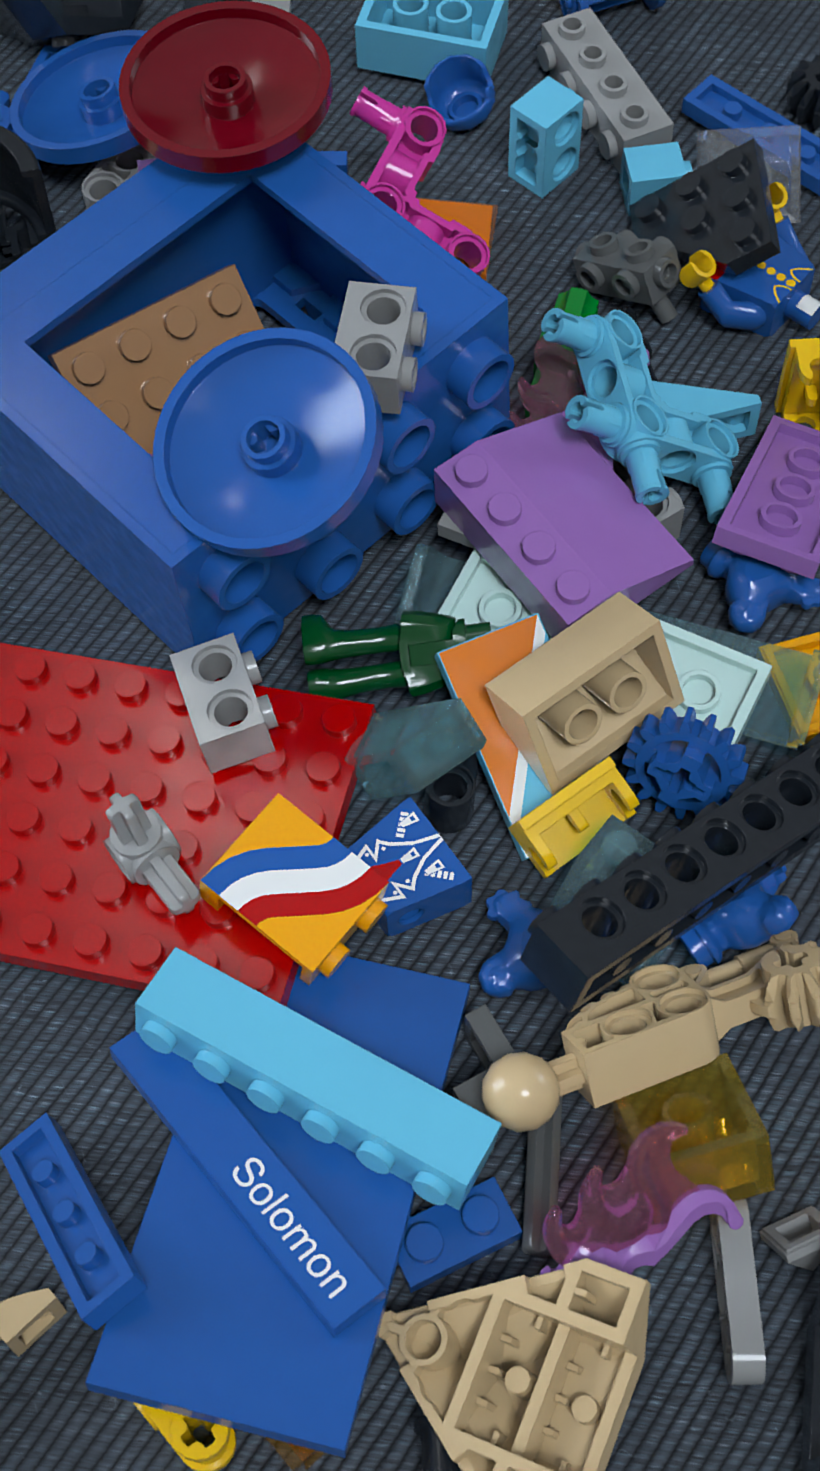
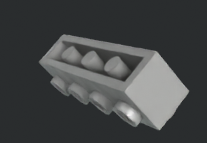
[537,8,674,174]

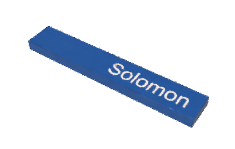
[109,1030,386,1337]

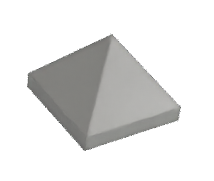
[759,1206,820,1271]

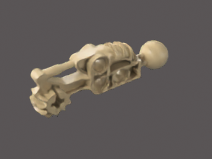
[482,930,820,1133]

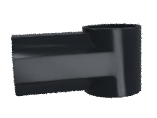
[424,714,479,834]

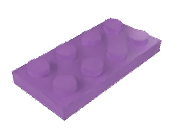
[712,415,820,580]

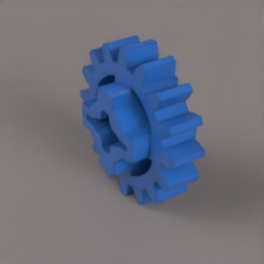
[622,707,749,820]

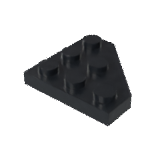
[629,138,781,275]

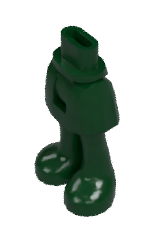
[301,611,491,699]

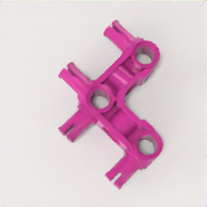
[349,86,490,276]

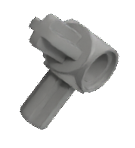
[103,792,201,915]

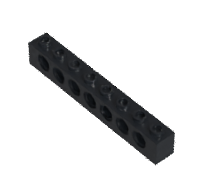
[520,733,820,1013]

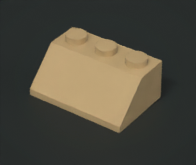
[485,592,685,795]

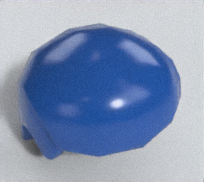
[424,54,496,131]

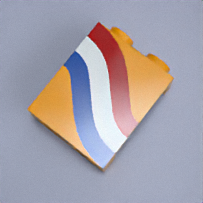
[200,793,389,986]

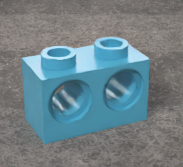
[508,76,584,198]

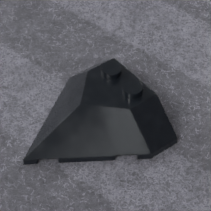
[0,0,143,49]

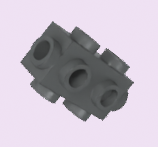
[572,229,681,324]

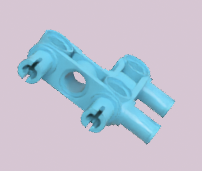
[541,308,739,525]

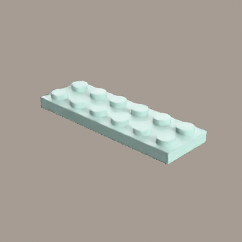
[438,548,772,744]

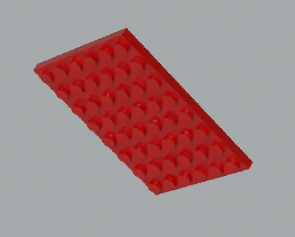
[0,643,377,1006]

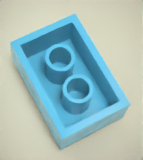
[355,0,508,80]

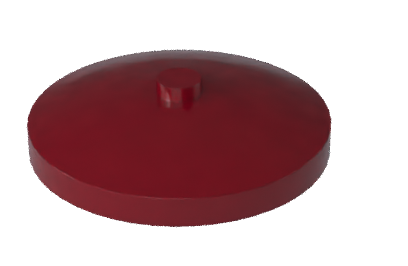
[119,1,333,173]

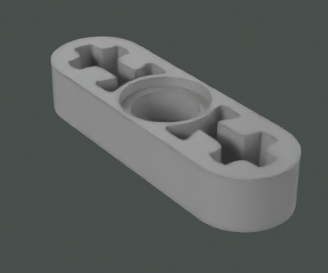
[710,1196,766,1386]

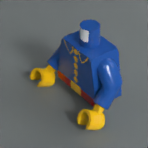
[679,182,820,337]

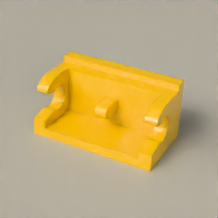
[774,338,820,431]
[508,756,640,879]

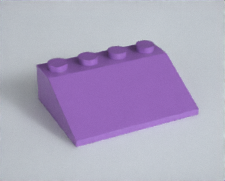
[434,413,694,638]

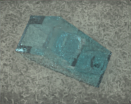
[344,698,487,800]

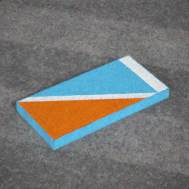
[434,613,602,861]

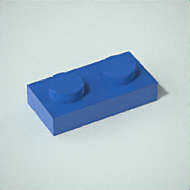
[397,1177,523,1293]

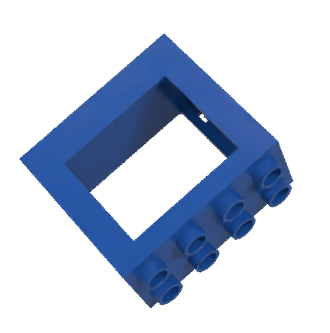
[0,142,515,662]

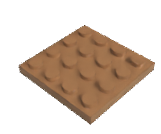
[48,264,264,454]

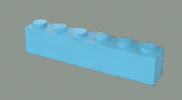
[135,947,502,1210]

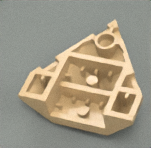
[378,1258,650,1471]

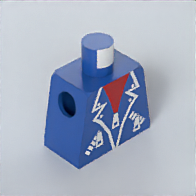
[348,797,472,936]

